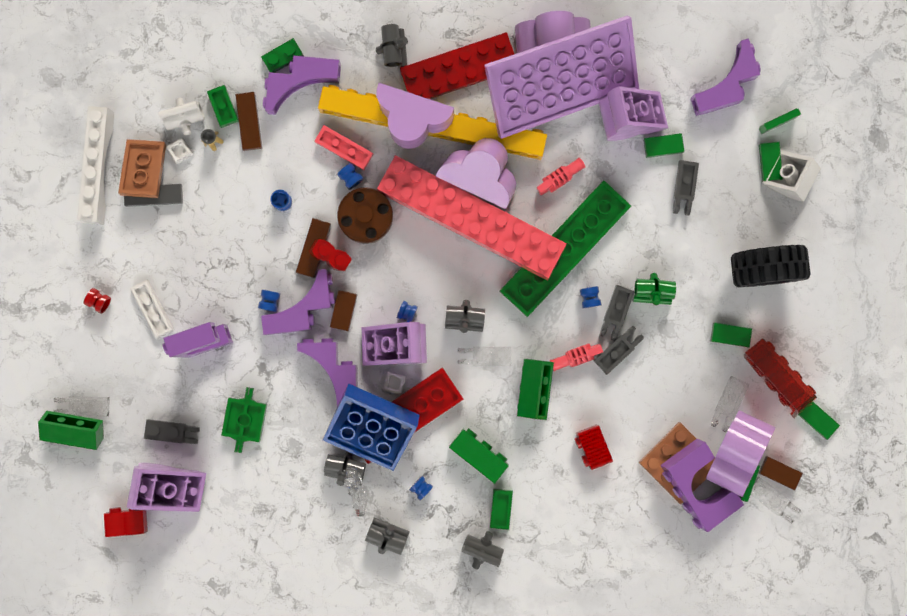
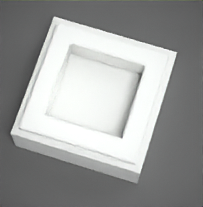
[166,137,193,164]
[383,372,406,395]

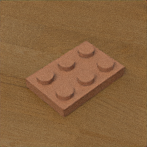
[118,139,166,198]

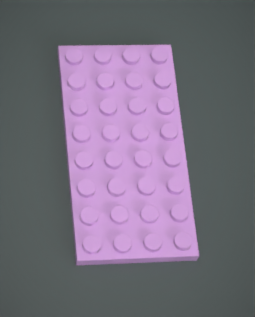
[484,15,639,139]

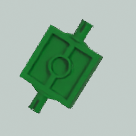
[221,387,267,453]

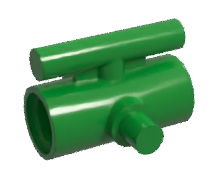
[633,273,676,305]

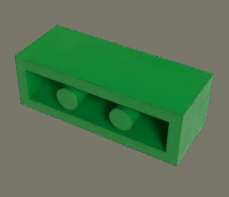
[517,359,554,420]
[38,411,104,450]
[449,428,509,484]

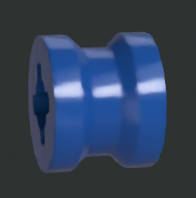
[396,301,418,322]
[409,476,433,500]

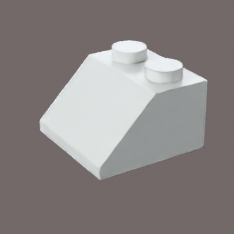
[762,150,821,202]

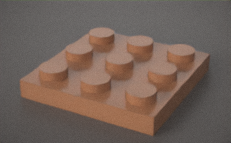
[638,422,715,504]

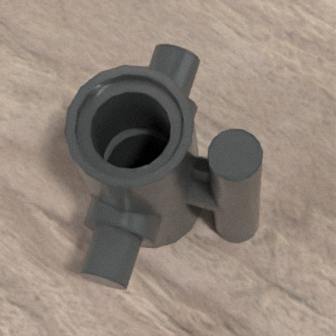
[376,24,408,67]
[445,300,485,333]
[324,451,366,486]
[365,517,410,555]
[461,531,504,569]

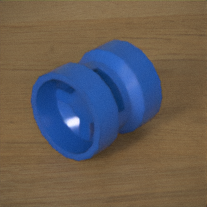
[337,163,364,190]
[270,190,292,211]
[580,286,602,308]
[258,289,281,312]

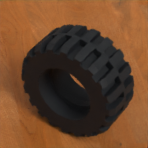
[731,245,811,287]

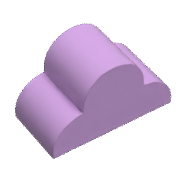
[515,11,591,54]
[377,83,454,149]
[599,86,668,141]
[436,138,516,209]
[361,322,427,366]
[706,410,776,497]
[127,463,206,512]

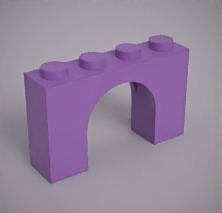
[163,322,233,358]
[660,439,744,532]

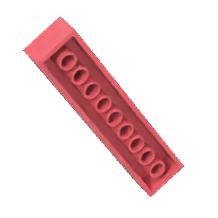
[377,155,567,281]

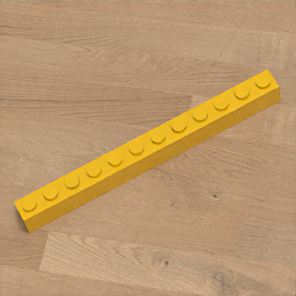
[318,85,547,160]

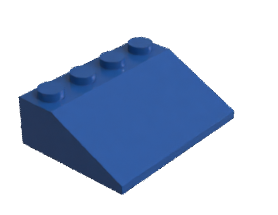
[322,383,420,471]

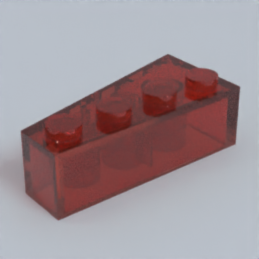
[744,338,817,419]

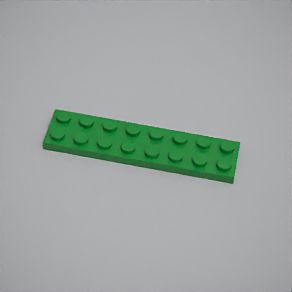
[499,180,631,317]

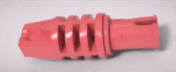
[537,158,586,196]
[550,343,603,371]

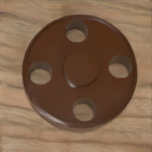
[337,188,393,244]

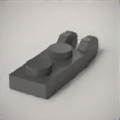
[673,160,699,216]
[599,285,635,341]
[593,326,644,375]
[144,419,200,444]

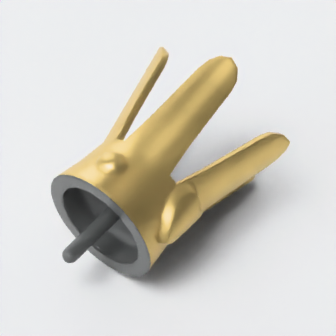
[201,129,224,151]

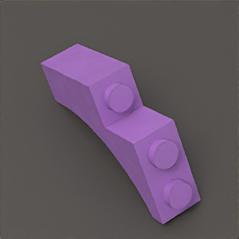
[691,38,761,116]
[263,56,341,115]
[261,269,335,335]
[297,339,358,406]

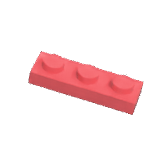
[314,125,374,171]

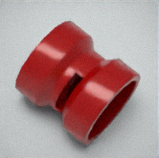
[83,288,111,314]

